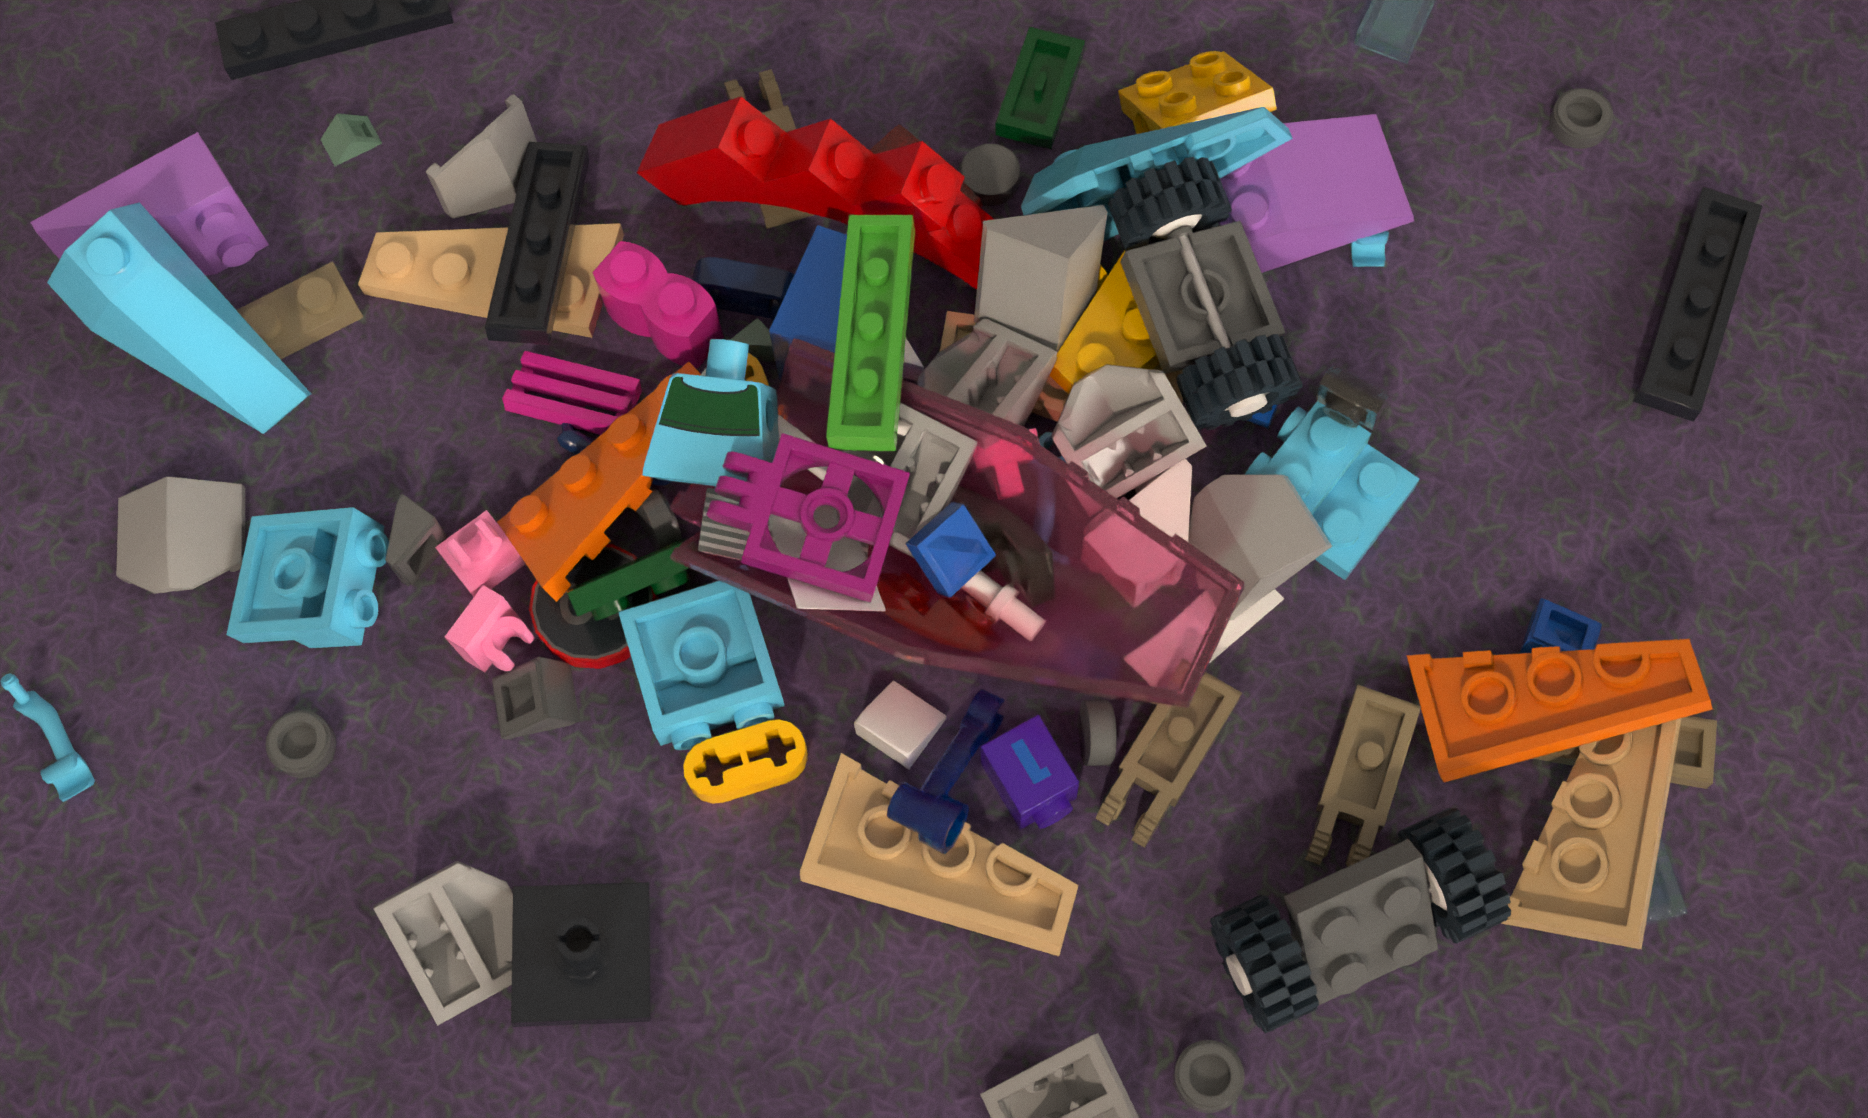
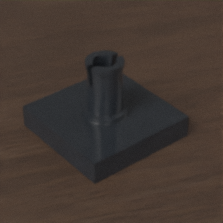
[511,882,651,1027]

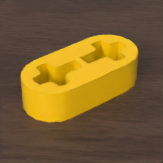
[683,719,808,804]

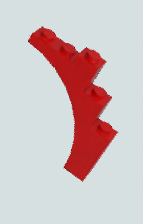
[636,96,994,290]

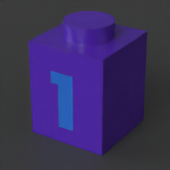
[981,715,1079,830]

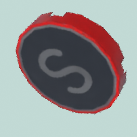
[529,544,659,669]

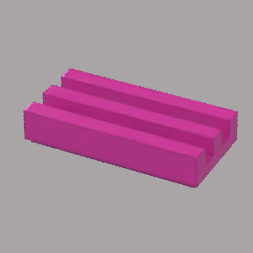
[502,351,642,435]

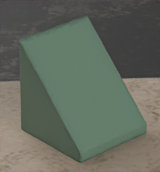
[320,113,382,166]
[730,318,775,362]

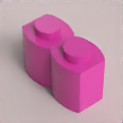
[593,241,724,369]

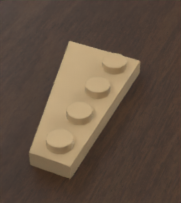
[358,223,624,338]
[1501,718,1681,949]
[800,753,1078,956]

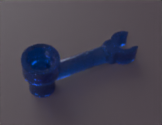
[887,689,1005,854]

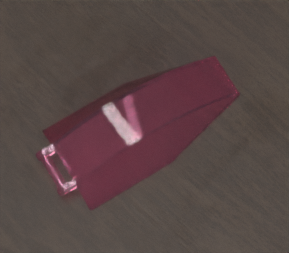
[670,338,1245,708]

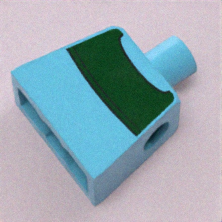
[642,339,781,486]

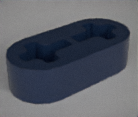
[692,257,795,319]

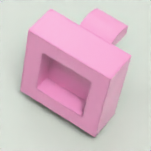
[435,510,525,597]
[445,585,535,672]

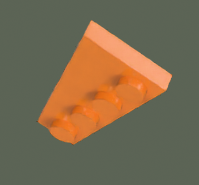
[497,362,701,602]
[1406,639,1713,782]

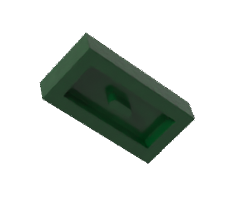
[995,26,1085,150]
[567,538,699,621]

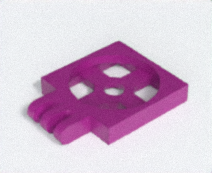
[706,433,910,603]

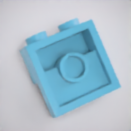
[1245,399,1420,580]
[226,507,389,648]
[618,573,785,750]

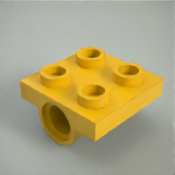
[1118,51,1277,134]

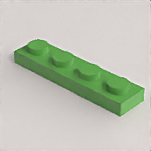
[826,215,915,451]

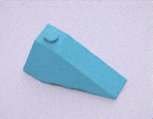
[1021,107,1293,242]
[47,202,311,434]

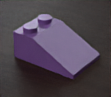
[1220,114,1414,273]
[30,132,269,275]

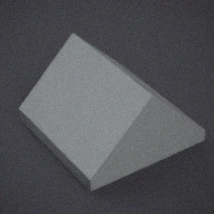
[974,205,1108,352]

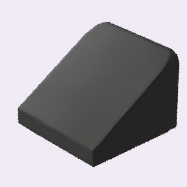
[385,494,448,587]
[492,657,580,740]

